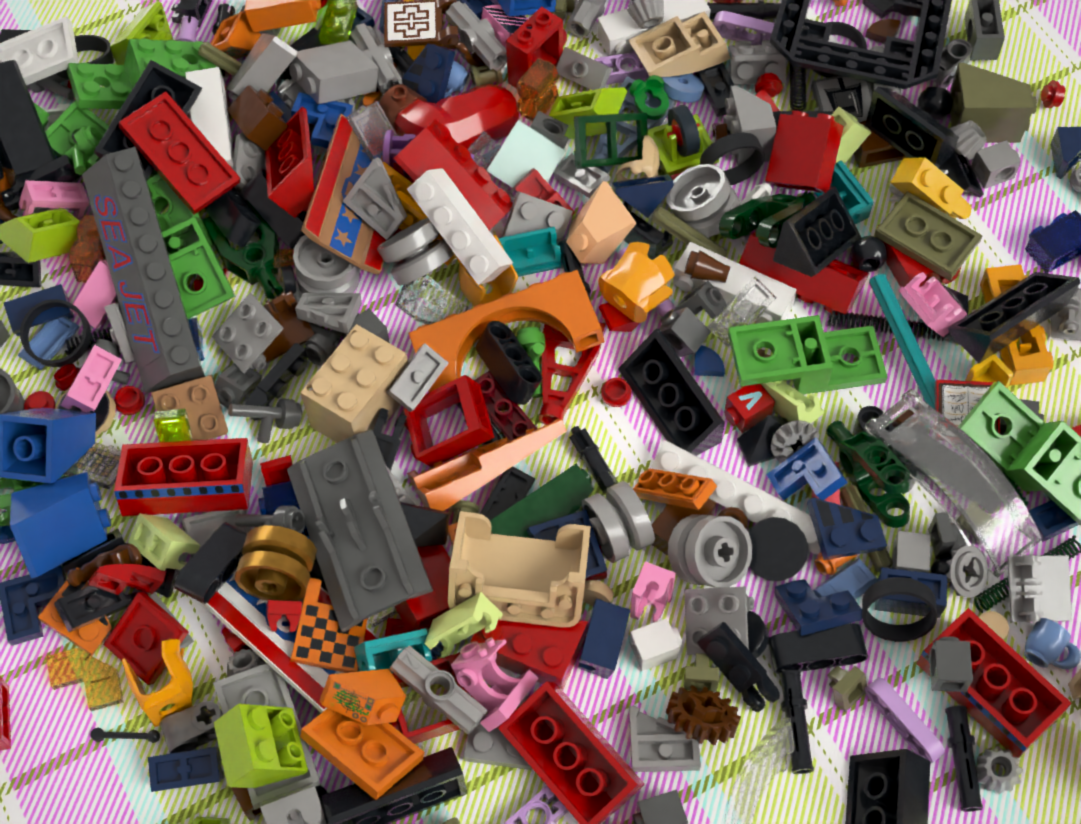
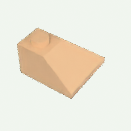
[566,181,637,264]

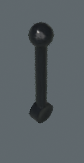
[91,727,160,743]

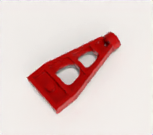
[539,322,606,425]

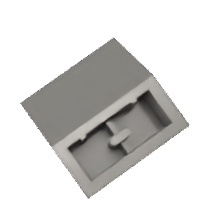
[723,85,776,166]

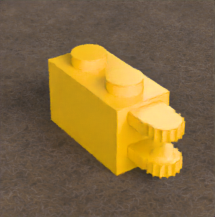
[890,158,972,219]

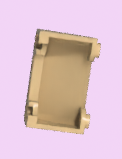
[448,511,591,627]

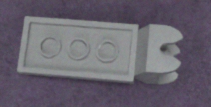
[213,663,326,824]

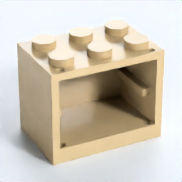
[300,324,408,443]

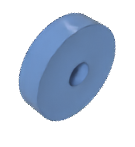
[661,73,704,103]

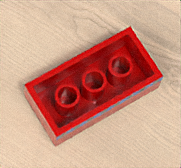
[114,438,253,516]
[916,608,1072,758]

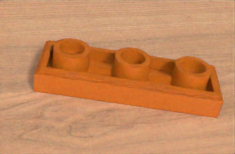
[633,468,717,510]

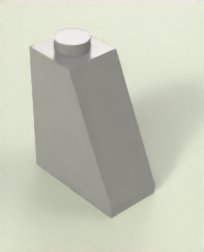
[226,34,298,101]

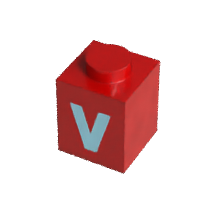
[724,384,775,434]

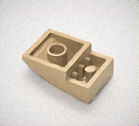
[628,11,731,77]

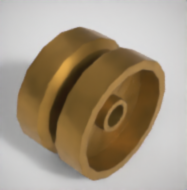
[235,525,317,601]

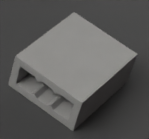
[289,40,379,104]

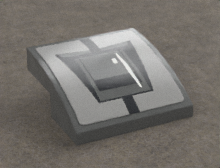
[811,76,873,122]

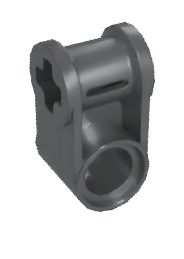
[932,39,972,89]
[160,701,223,754]

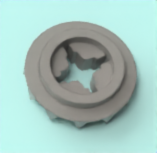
[771,420,820,464]
[946,545,988,598]

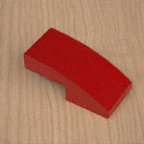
[513,168,575,215]
[88,564,166,595]

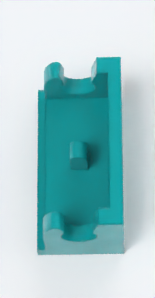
[814,160,874,224]
[498,227,562,277]
[354,628,432,673]

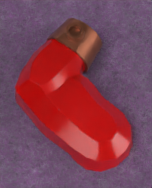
[377,84,520,155]

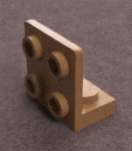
[151,374,228,442]

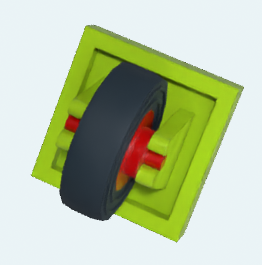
[648,105,719,176]

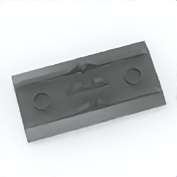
[287,430,433,632]

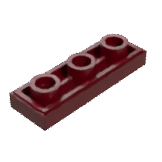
[474,371,538,441]

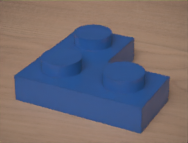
[291,92,353,149]
[766,437,848,500]

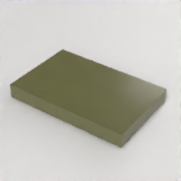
[874,191,983,281]

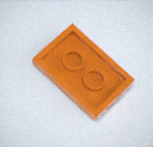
[300,708,425,800]

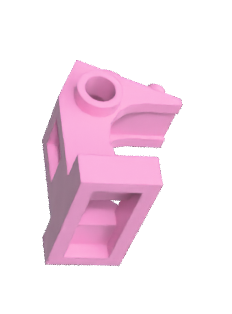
[451,637,539,732]

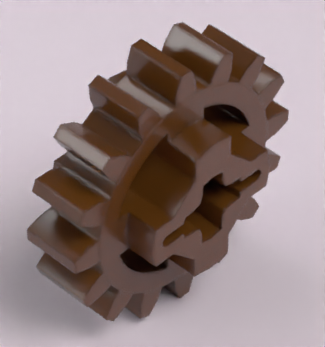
[665,685,741,745]

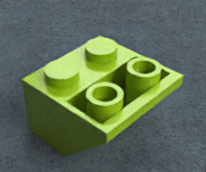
[110,1,173,65]
[549,87,627,139]
[0,208,81,263]
[213,704,308,788]

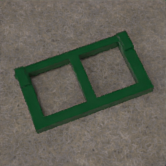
[574,113,648,169]

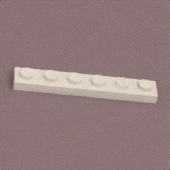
[650,440,821,555]

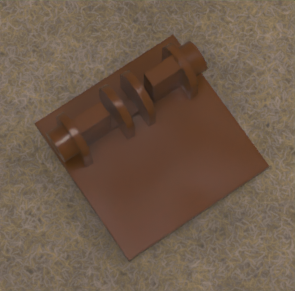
[262,291,314,364]

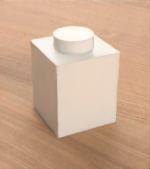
[629,618,682,672]

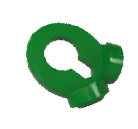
[630,75,669,120]

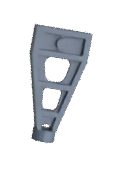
[591,76,675,174]

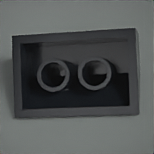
[865,87,959,168]
[845,749,931,824]

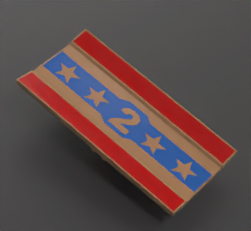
[301,114,394,275]

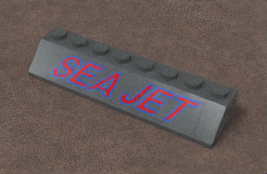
[82,147,205,394]

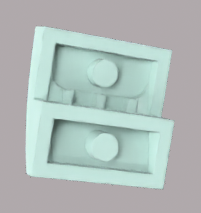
[486,119,566,188]

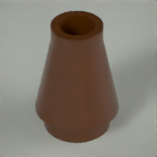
[684,250,730,283]

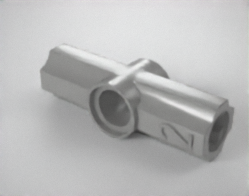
[566,0,607,38]
[446,1,507,71]
[350,23,403,93]
[390,645,488,734]

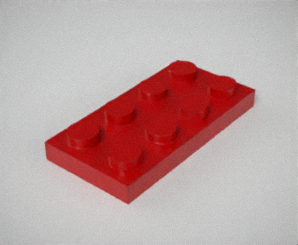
[119,91,241,215]

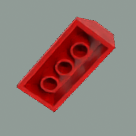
[265,106,314,218]
[393,119,513,231]
[739,232,870,315]
[498,681,645,824]

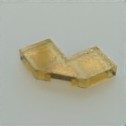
[46,647,124,712]

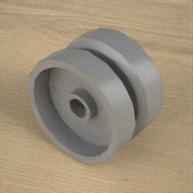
[666,164,740,238]
[377,218,454,286]
[293,235,360,293]
[581,481,655,563]
[668,514,752,588]

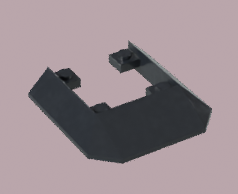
[770,0,952,89]

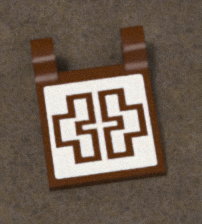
[384,0,459,49]

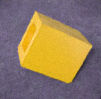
[965,354,1014,388]

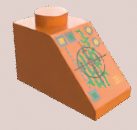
[210,11,261,60]
[320,669,406,725]

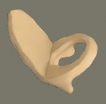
[616,135,660,182]

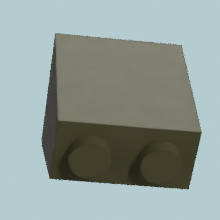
[949,63,1037,143]

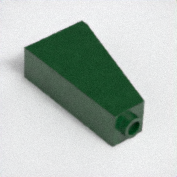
[490,463,594,538]

